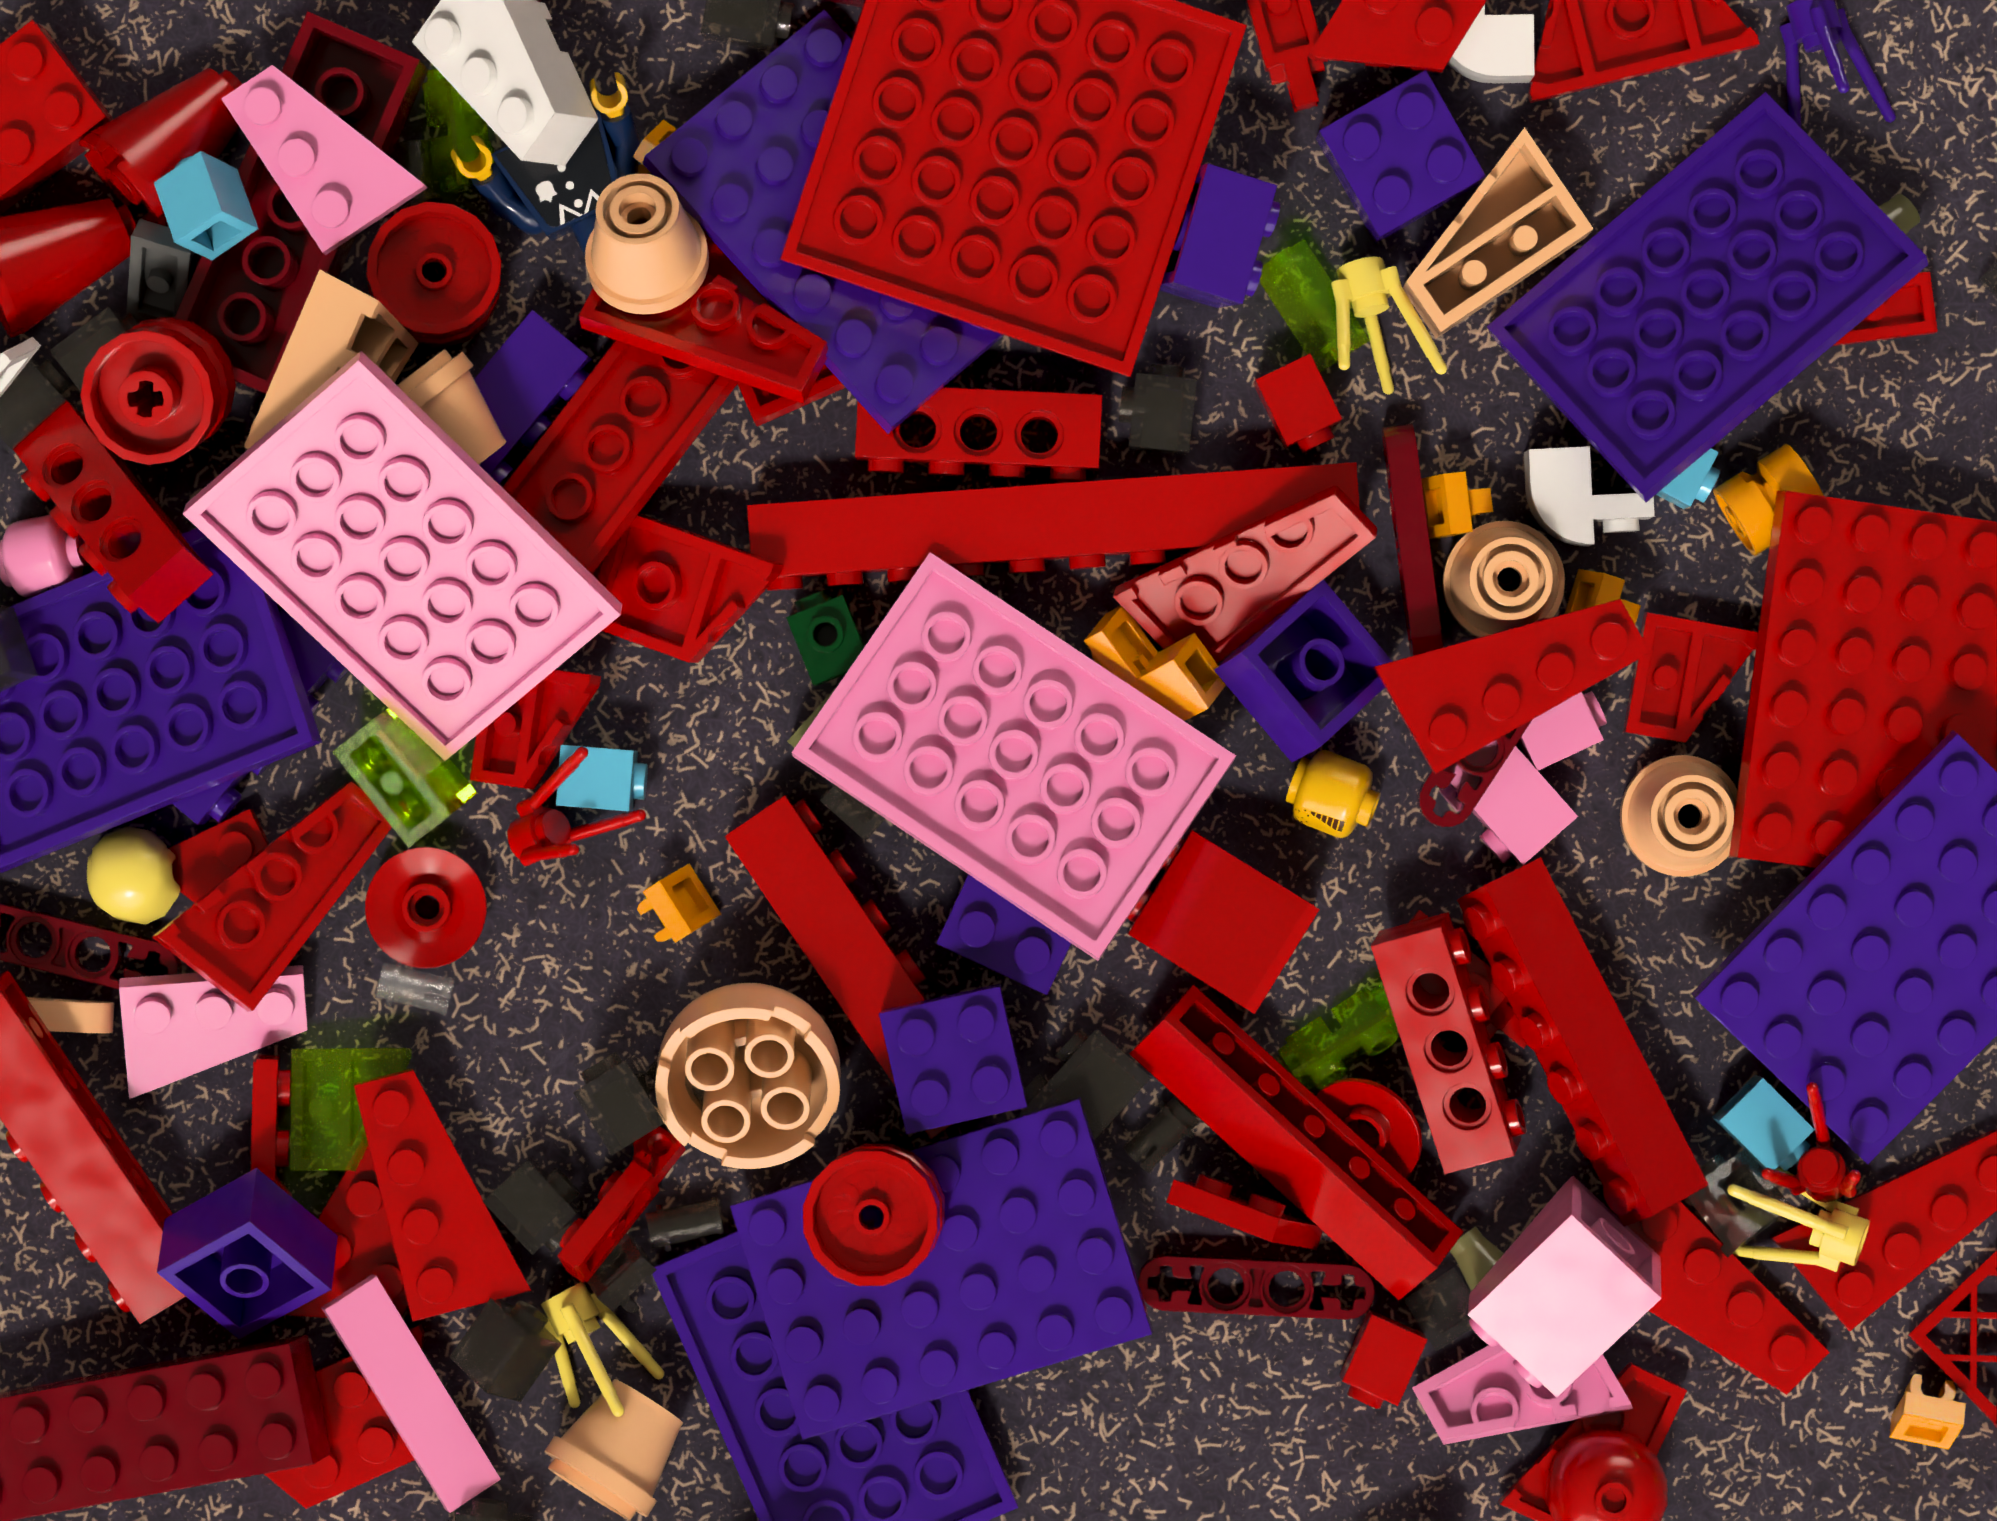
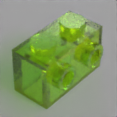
[332,708,477,848]

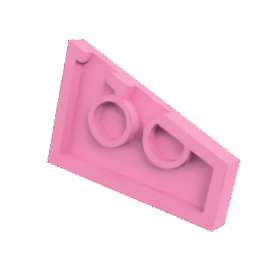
[221,65,428,255]
[119,965,308,1099]
[1412,1343,1633,1445]

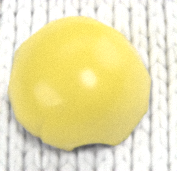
[87,826,180,925]

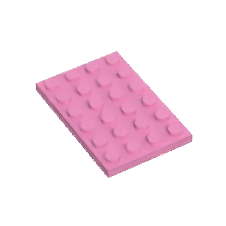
[183,351,622,761]
[792,552,1236,961]

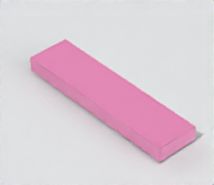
[321,1274,501,1513]

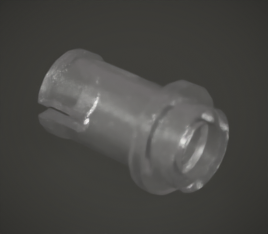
[375,962,455,1016]

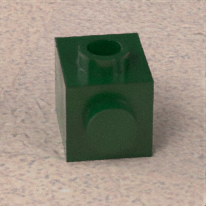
[786,589,865,686]

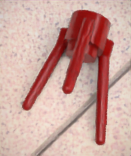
[507,747,646,866]
[1761,1082,1861,1203]

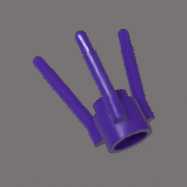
[1779,0,1896,127]

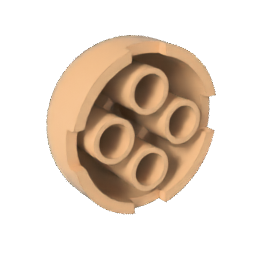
[655,983,841,1169]

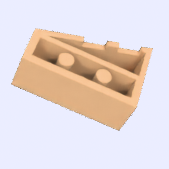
[1403,127,1593,339]
[244,269,419,450]

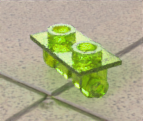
[422,69,495,192]
[1259,239,1370,373]
[1278,985,1399,1090]

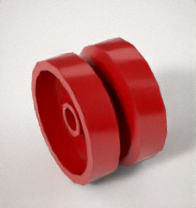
[367,202,501,349]
[80,316,236,465]
[803,1144,945,1286]

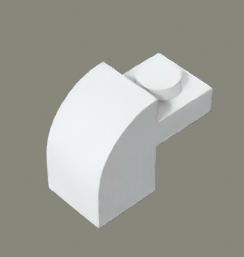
[1448,4,1535,83]
[1524,446,1655,547]

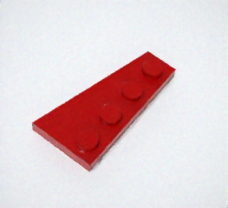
[1373,599,1651,774]
[1770,1129,1997,1331]

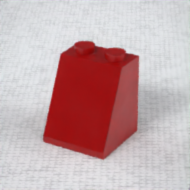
[1127,830,1320,1014]

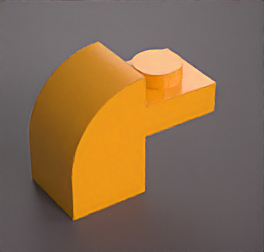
[1084,605,1226,721]

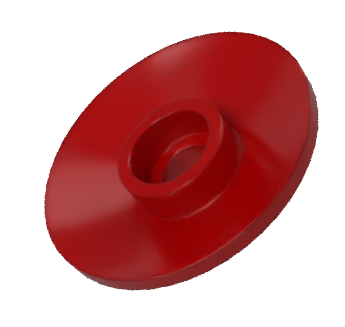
[365,847,487,969]
[1316,1078,1422,1178]

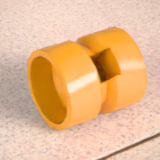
[1713,444,1824,556]

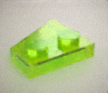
[290,1048,412,1171]

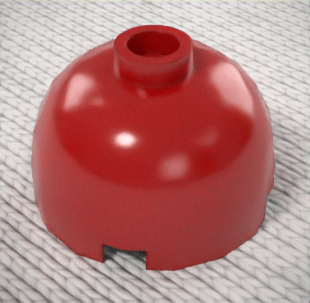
[1545,1429,1668,1521]

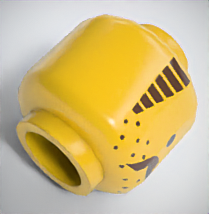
[1286,750,1381,838]

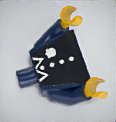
[451,72,641,257]

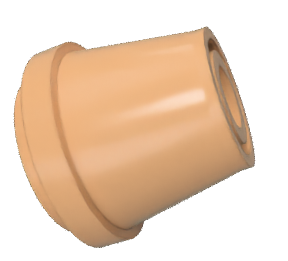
[585,174,709,314]
[397,349,507,464]
[1442,521,1565,638]
[1620,755,1738,877]
[545,1379,683,1521]

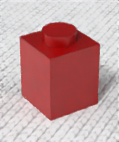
[1253,353,1342,453]
[1339,1309,1428,1409]

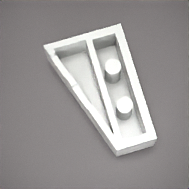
[412,0,598,166]

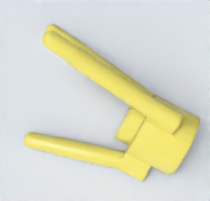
[1331,256,1447,395]
[1727,1168,1870,1272]
[541,1282,664,1417]

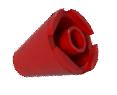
[79,68,242,226]
[0,198,136,338]

